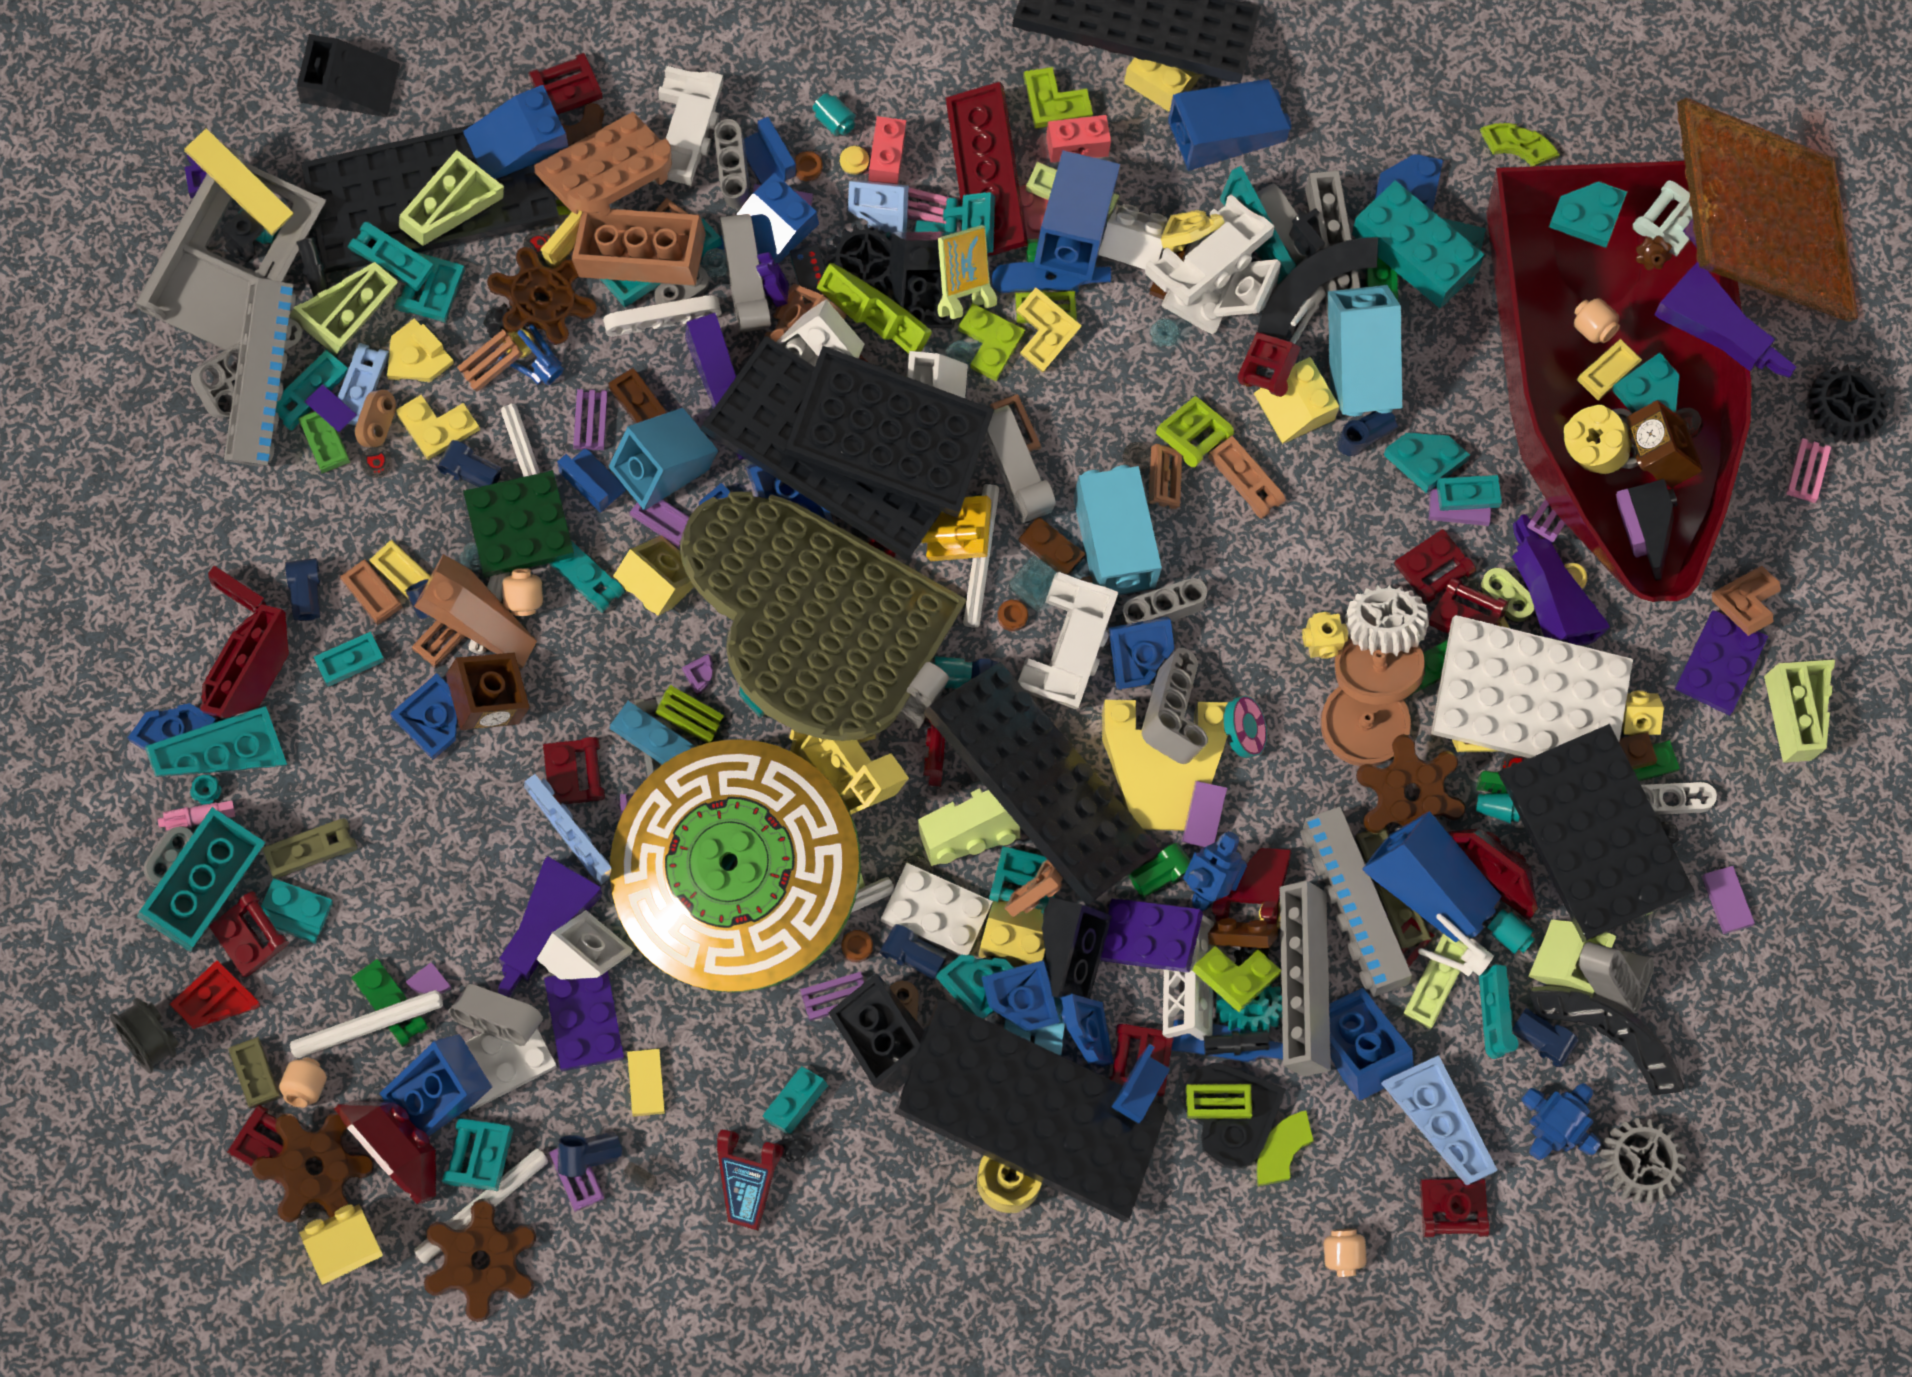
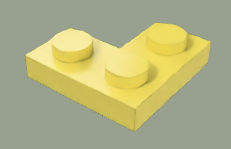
[1016,287,1081,373]
[395,395,480,460]

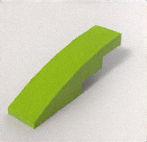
[816,263,933,354]

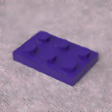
[1674,610,1768,716]
[1100,898,1203,973]
[544,971,624,1072]

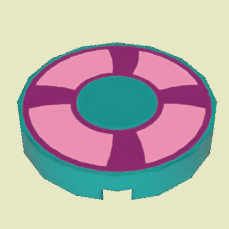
[1223,695,1267,758]

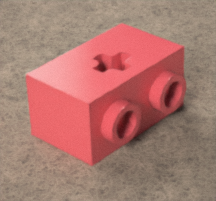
[1046,115,1111,163]
[868,116,906,184]

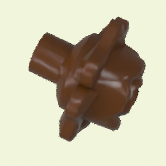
[1636,235,1672,270]

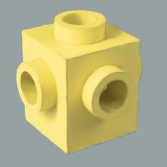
[1302,612,1348,659]
[1622,690,1664,736]

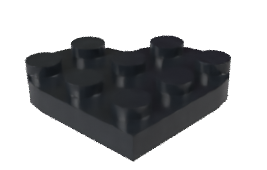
[1182,1063,1286,1169]

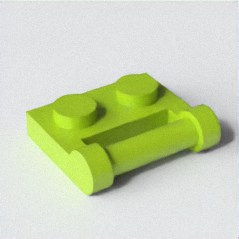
[1156,396,1234,467]

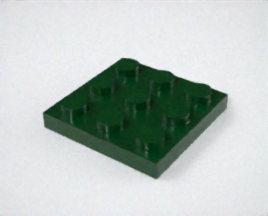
[463,470,574,578]

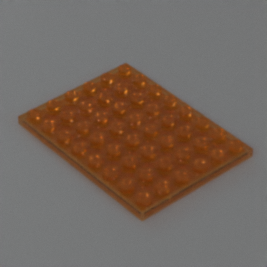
[1677,97,1858,322]

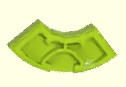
[1480,123,1560,166]
[1256,1110,1314,1187]

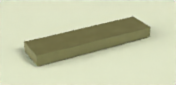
[1355,827,1431,949]

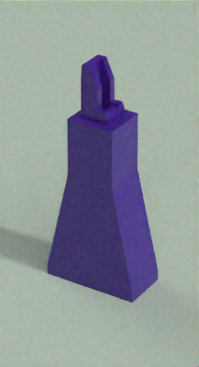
[1655,261,1796,378]
[685,313,745,461]
[1512,514,1610,646]
[498,856,602,997]

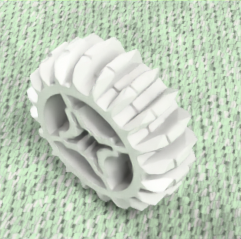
[1345,584,1429,656]

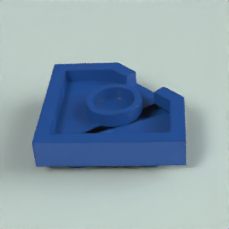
[1374,154,1443,211]
[1108,617,1174,690]
[390,673,457,760]
[128,703,217,751]
[981,960,1060,1031]
[1061,994,1114,1066]

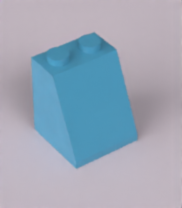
[608,408,718,510]

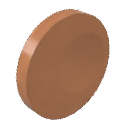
[1335,638,1425,705]
[1320,686,1411,766]

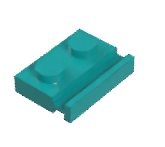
[261,878,333,944]

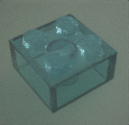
[1008,555,1056,612]

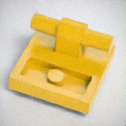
[921,496,992,561]

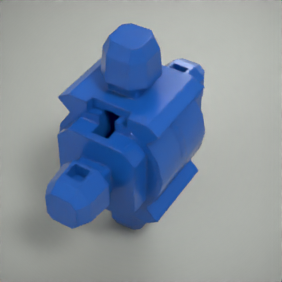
[1183,831,1247,911]
[1521,1083,1601,1160]

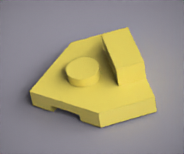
[1161,210,1225,253]
[387,318,454,382]

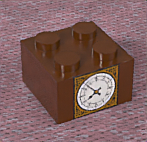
[1626,400,1703,488]
[446,652,530,730]

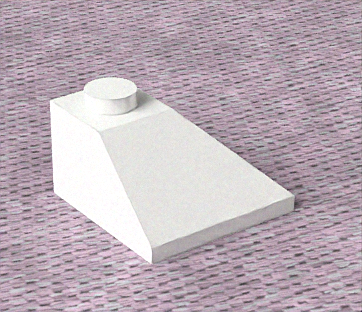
[1213,259,1281,317]
[537,910,633,979]

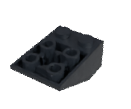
[296,34,400,117]
[890,231,955,328]

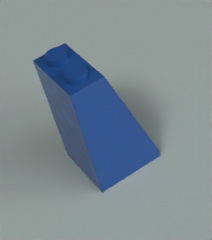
[1168,79,1292,171]
[1033,150,1120,281]
[1362,811,1501,942]

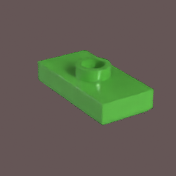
[298,412,350,474]

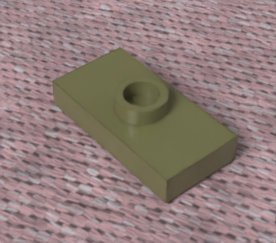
[228,1037,281,1109]

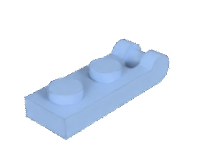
[338,343,389,426]

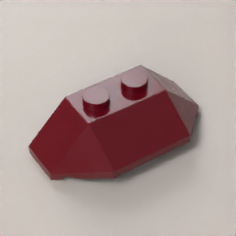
[200,604,289,718]
[1448,828,1538,921]
[334,1101,436,1205]

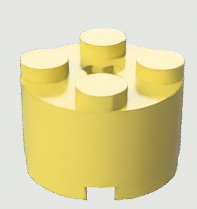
[1564,405,1633,474]
[977,1156,1042,1213]

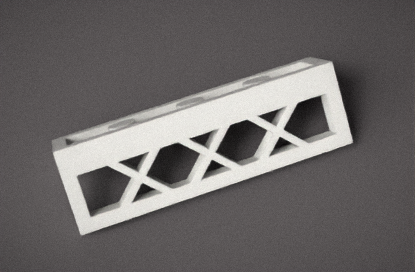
[1163,915,1214,1041]

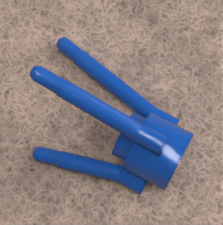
[490,324,564,385]

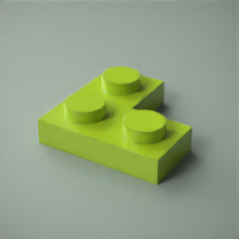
[1023,67,1093,128]
[958,303,1025,381]
[1192,946,1281,1012]

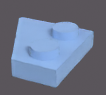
[848,179,909,234]

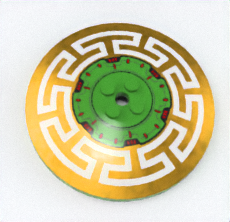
[610,739,861,993]

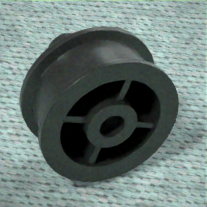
[110,998,179,1074]

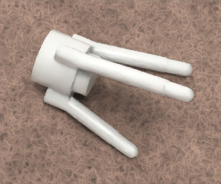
[1290,286,1326,344]
[1418,913,1494,977]

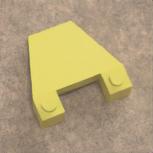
[1102,700,1228,831]
[789,729,909,815]

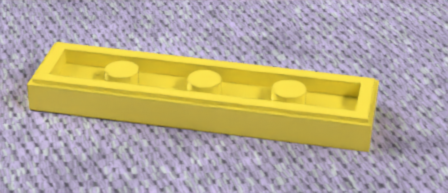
[185,129,293,236]

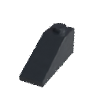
[1628,479,1678,581]

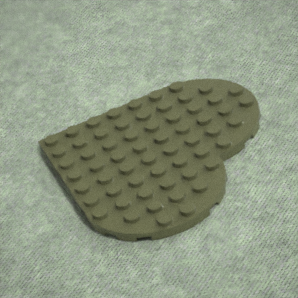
[680,492,967,741]

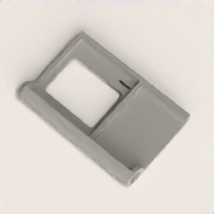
[135,147,326,350]

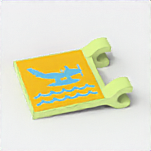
[938,225,997,319]

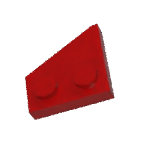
[169,960,260,1029]

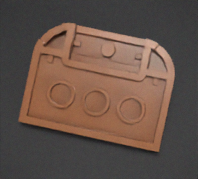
[534,112,672,217]

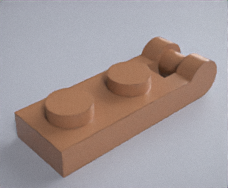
[1208,436,1286,519]

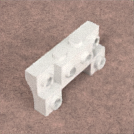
[653,66,723,186]
[1145,194,1274,306]
[1018,572,1118,709]

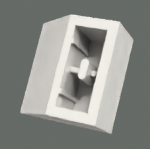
[1098,204,1168,269]
[776,299,864,366]
[906,351,968,398]

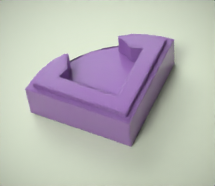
[682,654,713,696]
[406,962,451,994]

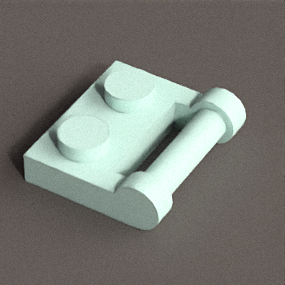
[1633,181,1713,257]

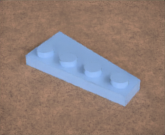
[524,774,612,886]
[1381,1055,1498,1185]

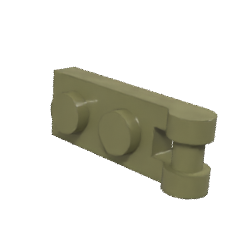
[262,818,358,879]

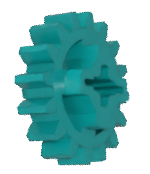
[1216,983,1282,1033]

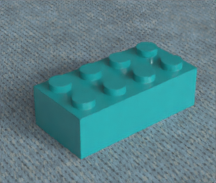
[1351,180,1485,309]
[137,807,266,952]

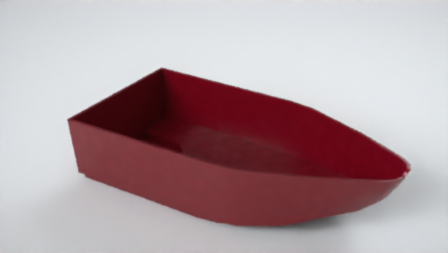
[1487,159,1752,602]

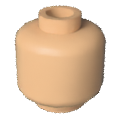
[1574,298,1620,343]
[502,569,543,616]
[279,1057,327,1108]
[1324,1229,1367,1277]

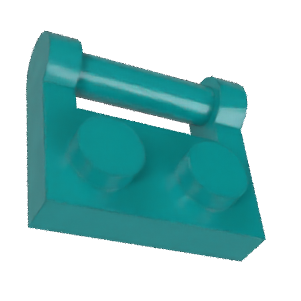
[394,253,465,323]
[989,846,1055,914]
[442,1119,513,1191]

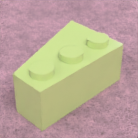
[399,150,504,246]
[289,262,398,356]
[1764,660,1835,763]
[918,788,1021,866]

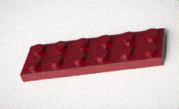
[945,81,1028,257]

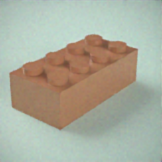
[572,209,706,285]

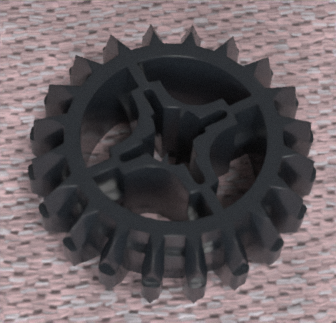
[825,223,893,296]
[1806,364,1889,445]

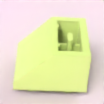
[1528,920,1616,993]

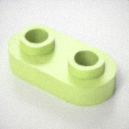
[1481,568,1534,622]

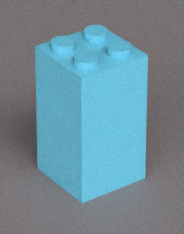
[1328,285,1402,416]
[1073,465,1162,595]

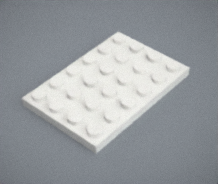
[1431,615,1633,758]

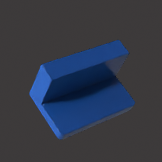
[744,117,796,185]
[557,449,626,513]
[1112,1044,1170,1124]

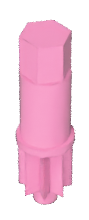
[158,800,236,831]

